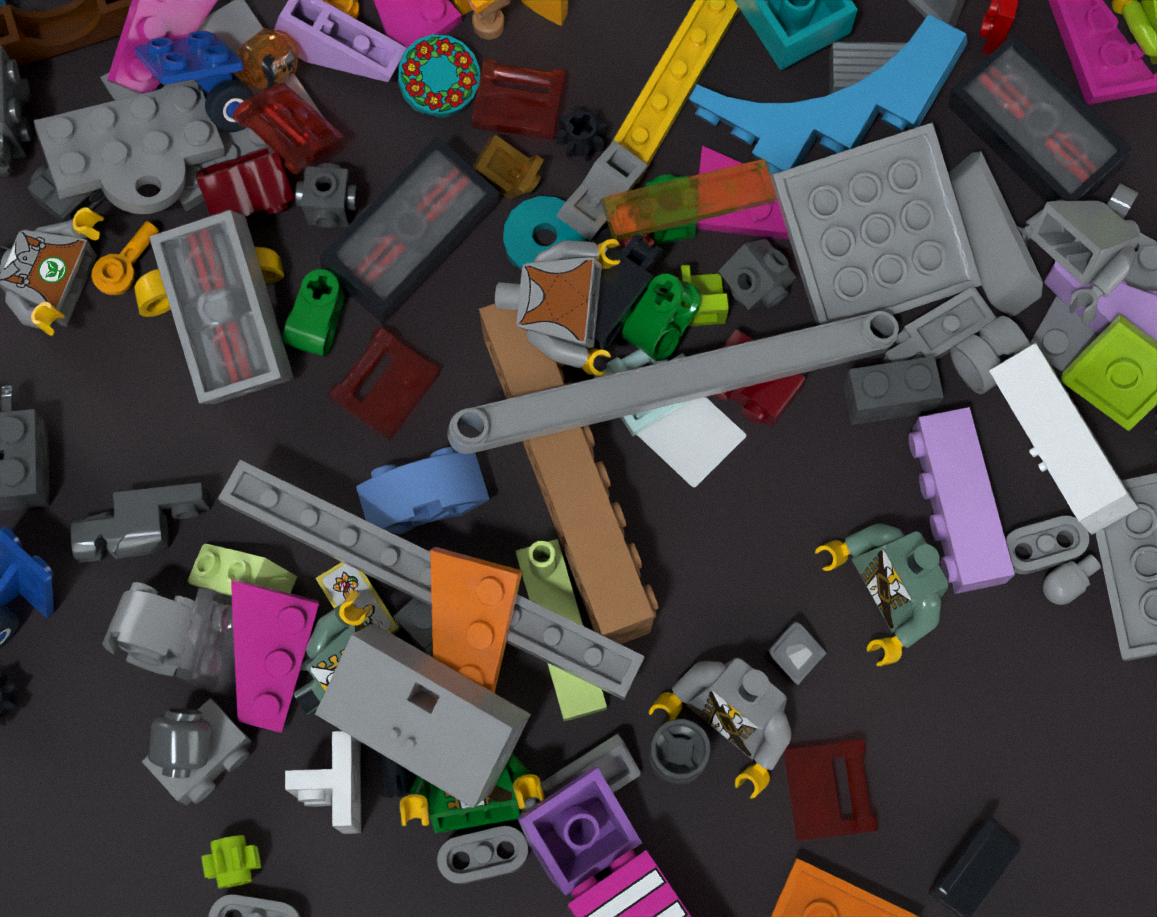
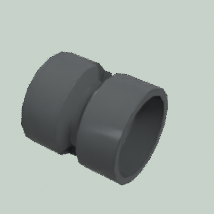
[649,719,710,786]

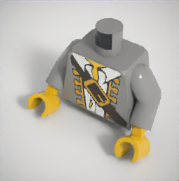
[649,657,792,799]

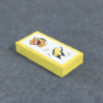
[315,562,400,635]

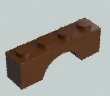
[0,0,132,67]

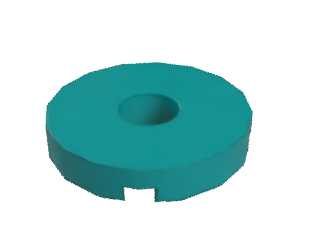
[503,196,586,270]

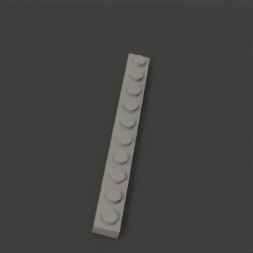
[218,460,645,700]

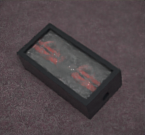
[948,34,1133,203]
[320,136,499,324]

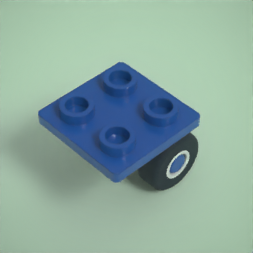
[135,31,257,132]
[0,526,54,649]

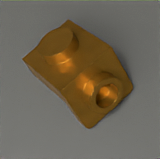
[472,135,544,200]

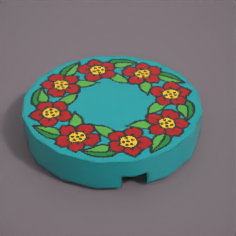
[398,34,480,118]

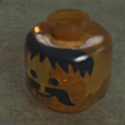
[236,28,298,91]

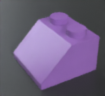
[518,766,642,896]

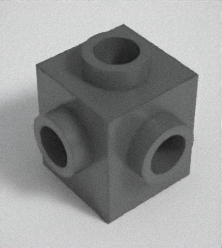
[296,163,358,228]
[718,239,797,310]

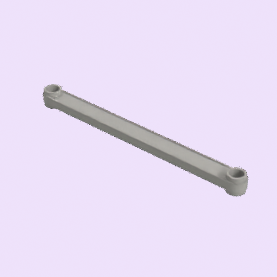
[447,311,899,454]

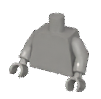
[1017,200,1140,324]

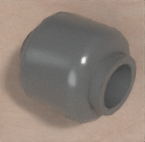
[148,708,212,778]

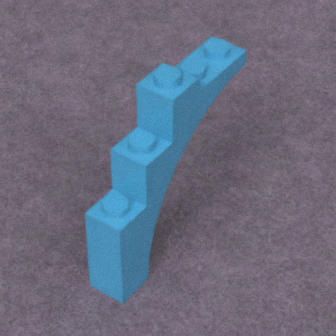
[689,14,967,175]

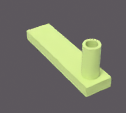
[516,539,607,722]

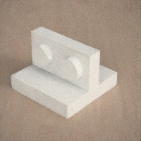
[285,731,361,834]

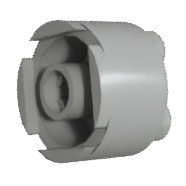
[102,582,208,677]

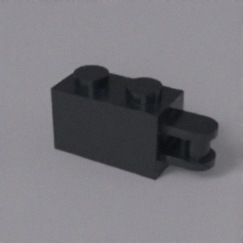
[589,233,663,350]

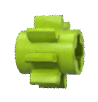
[201,835,261,889]

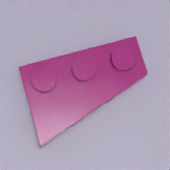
[231,578,319,733]

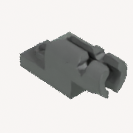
[71,483,210,563]

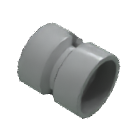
[950,315,1031,394]

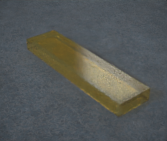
[601,159,776,241]

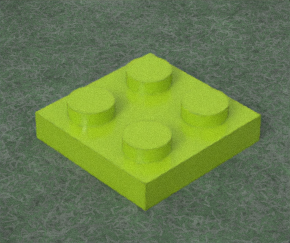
[1061,314,1157,431]

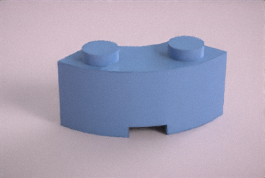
[356,447,490,534]

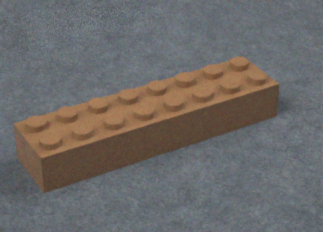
[479,304,658,644]

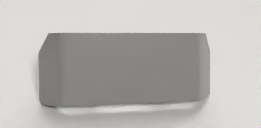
[948,151,1043,317]

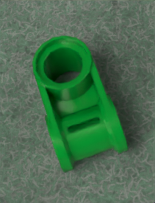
[283,269,345,357]
[622,274,701,362]

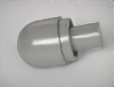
[1043,554,1101,605]

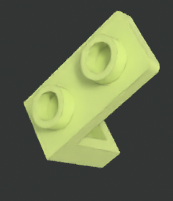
[188,544,297,596]

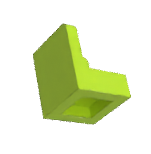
[679,265,728,326]

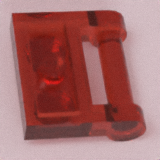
[471,58,566,140]
[232,82,344,174]
[327,327,440,441]
[783,740,878,842]

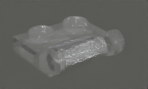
[176,588,235,695]

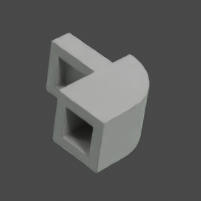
[557,140,648,241]

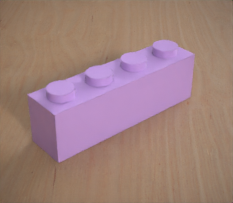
[908,407,1015,594]

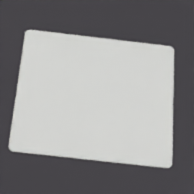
[636,397,746,487]

